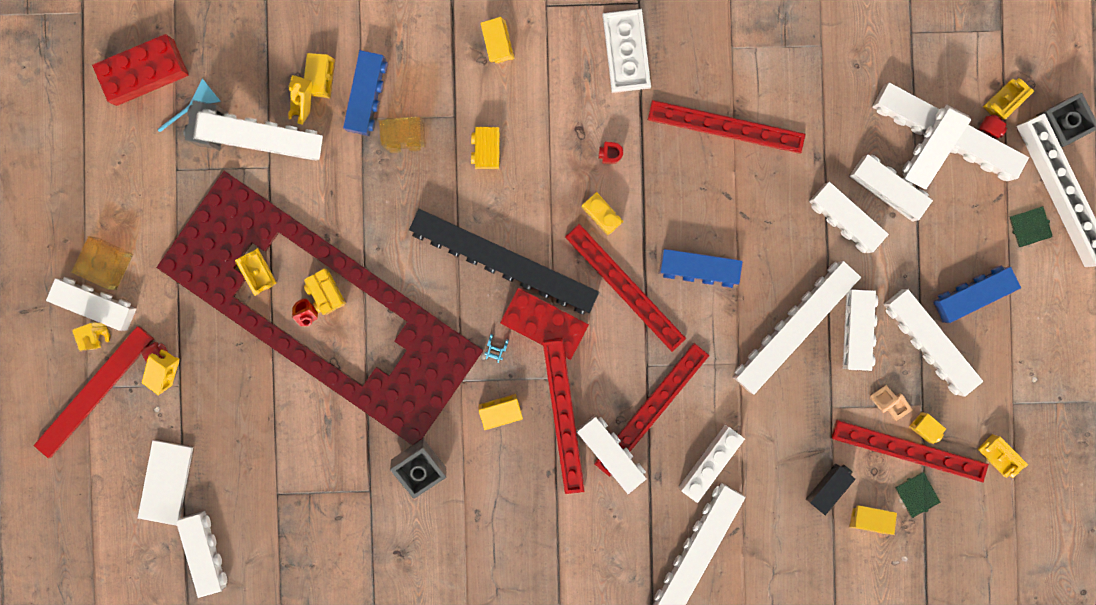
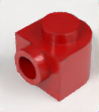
[978,115,1007,139]
[598,142,623,164]
[292,298,318,326]
[141,342,168,363]

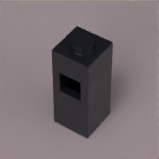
[806,463,856,516]

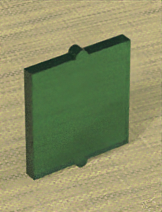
[1009,206,1053,248]
[895,472,941,518]

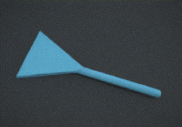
[158,78,221,132]

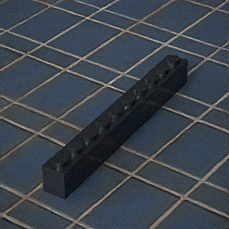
[409,209,599,315]

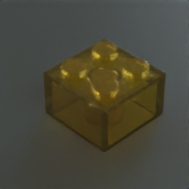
[379,117,426,153]
[71,236,134,290]

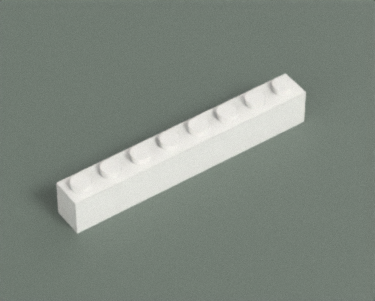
[872,83,1029,181]
[1016,114,1096,267]
[733,261,861,395]
[653,483,745,605]

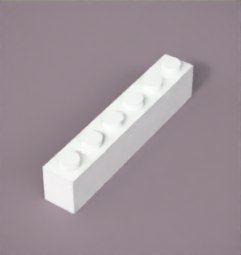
[194,110,323,161]
[884,289,984,397]

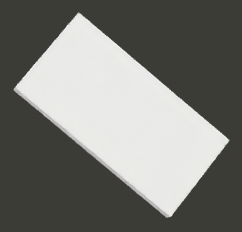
[602,9,651,93]
[138,440,193,526]

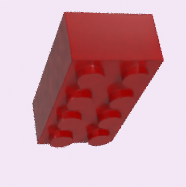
[92,34,189,106]
[500,288,589,360]

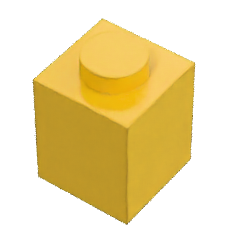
[909,412,946,444]

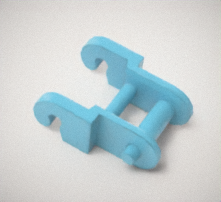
[484,334,509,363]

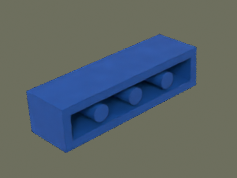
[343,50,388,136]
[659,249,743,288]
[933,265,1021,323]

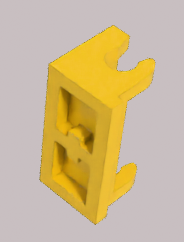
[480,17,515,63]
[304,53,335,98]
[288,75,312,125]
[983,78,1034,120]
[235,248,277,296]
[72,323,111,351]
[142,350,180,395]
[478,394,523,430]
[977,434,1028,478]
[849,505,897,535]

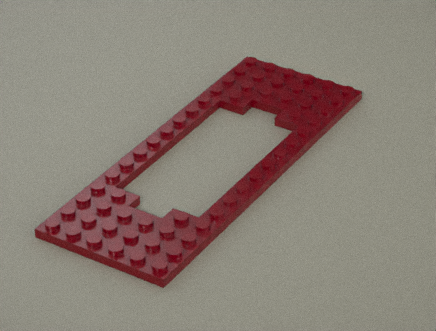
[156,171,484,445]

